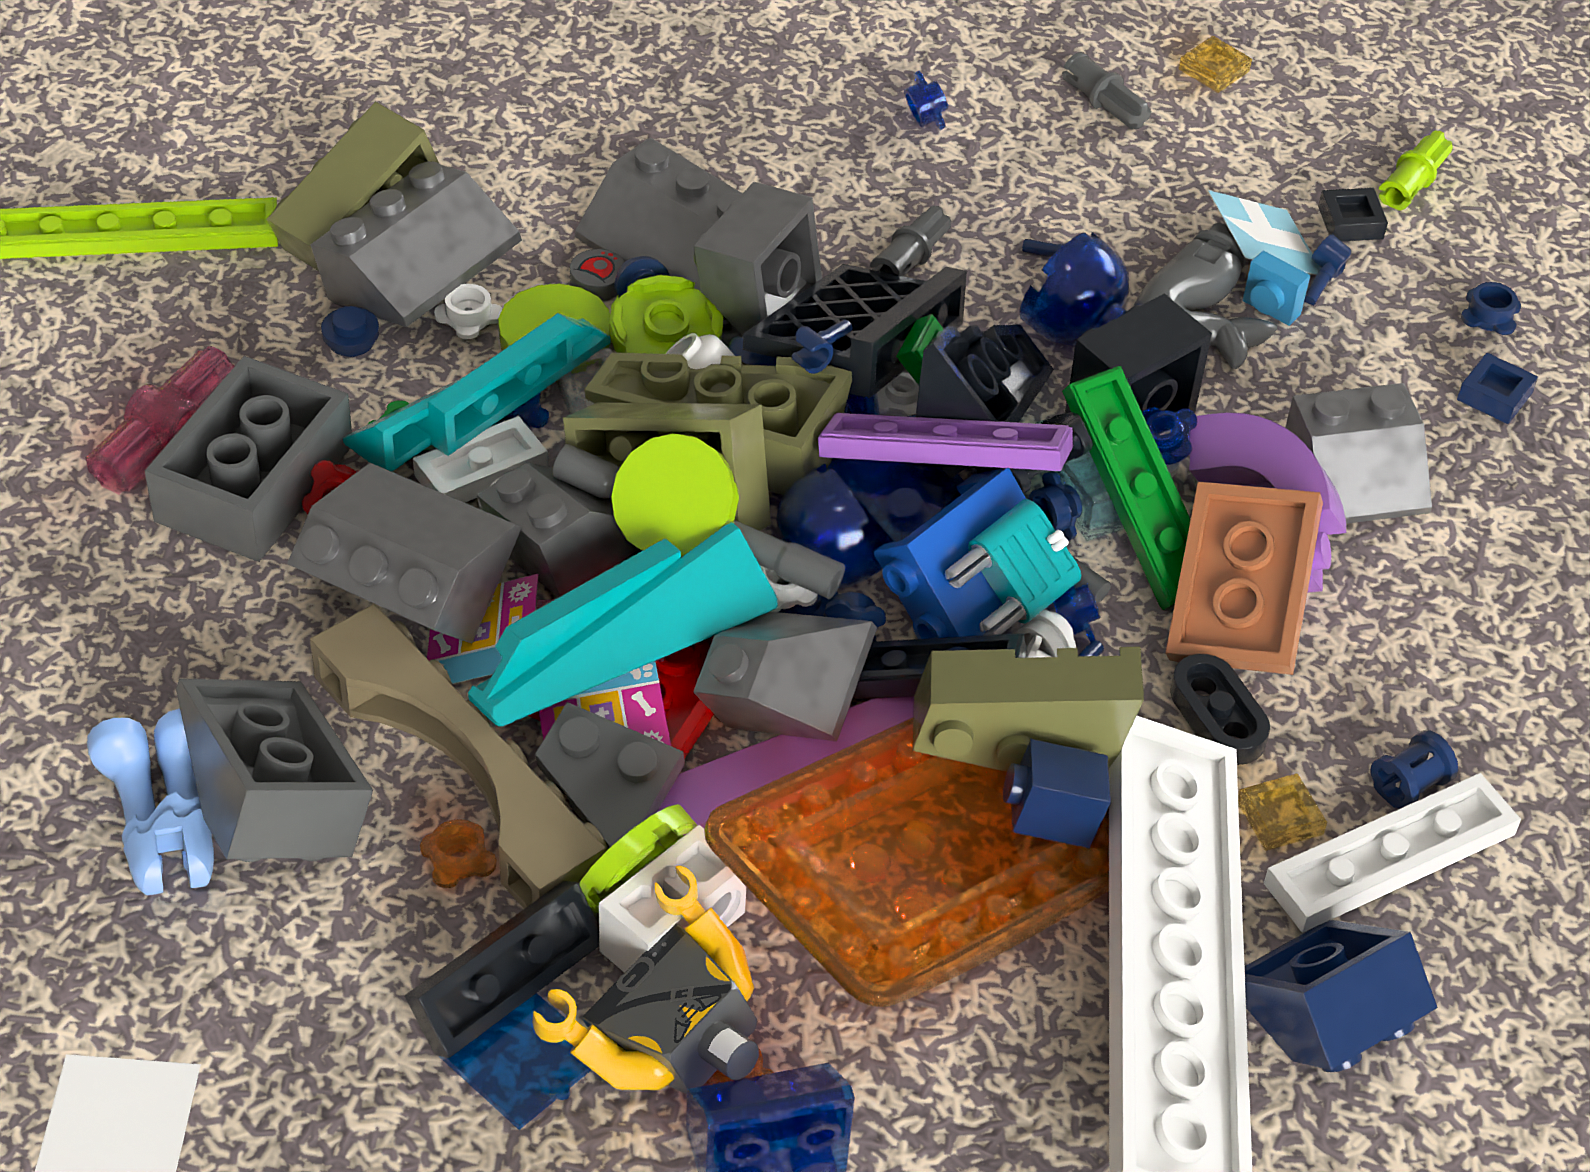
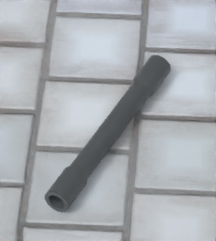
[553,444,845,599]

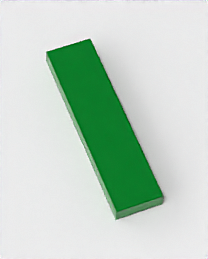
[1062,366,1191,610]

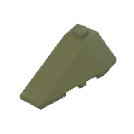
[584,353,852,501]

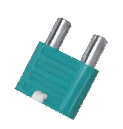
[945,499,1082,635]

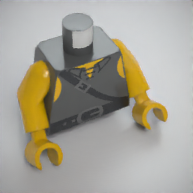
[532,865,759,1094]

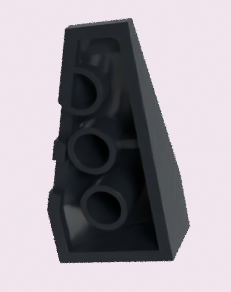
[915,324,1054,479]

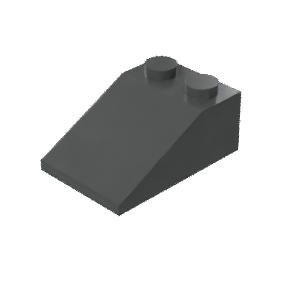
[176,679,373,862]

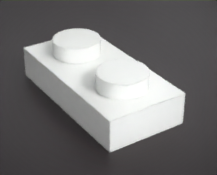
[413,416,548,503]

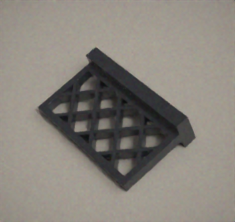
[743,264,967,398]

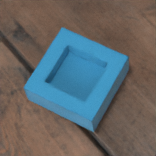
[1243,250,1310,326]

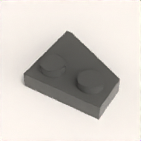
[535,702,685,849]

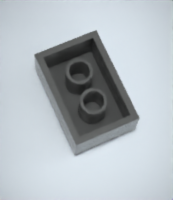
[145,356,352,562]

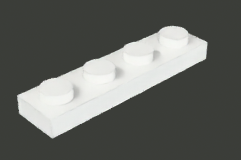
[1264,773,1521,933]

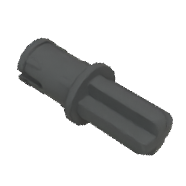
[1062,52,1152,129]
[870,206,951,277]

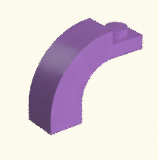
[1189,413,1347,593]

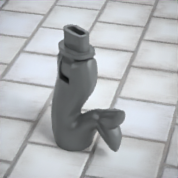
[1133,223,1278,369]

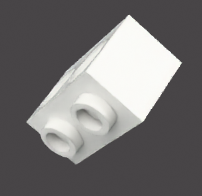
[599,825,748,973]

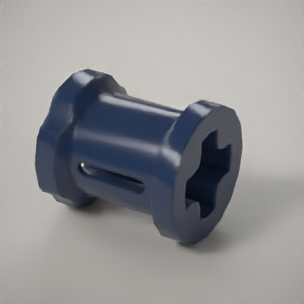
[1370,730,1459,809]

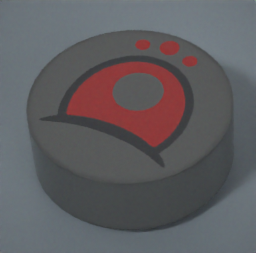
[570,249,624,301]

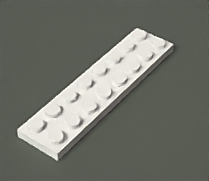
[1109,716,1252,1172]

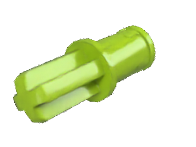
[1379,130,1453,211]

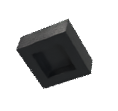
[1318,188,1388,242]

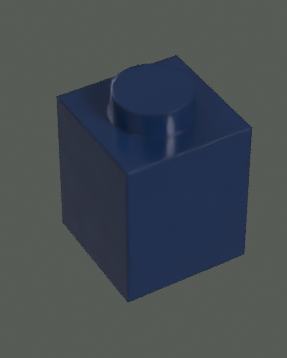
[1003,739,1111,848]

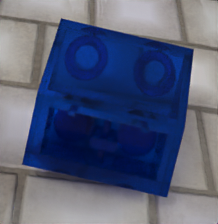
[686,1062,855,1172]

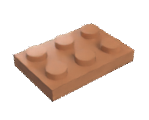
[1166,482,1323,675]

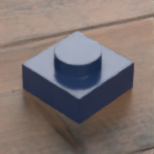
[1457,353,1538,424]

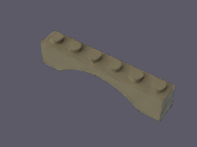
[310,604,608,909]

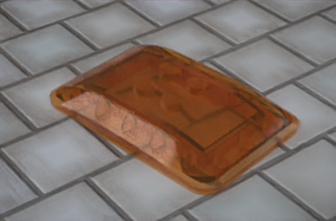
[704,717,1109,1007]

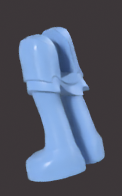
[87,708,214,895]

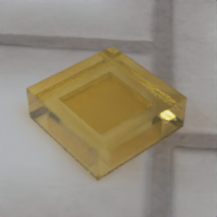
[1179,36,1252,93]
[1238,773,1327,851]

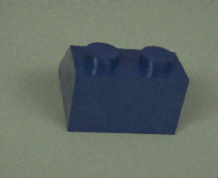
[1244,920,1438,1072]

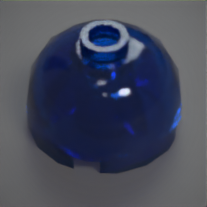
[1019,232,1129,346]
[776,463,883,588]

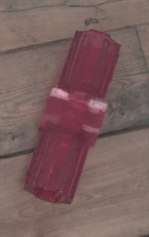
[85,346,235,495]

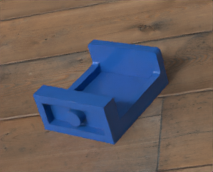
[874,468,1026,639]

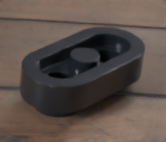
[1170,654,1270,765]

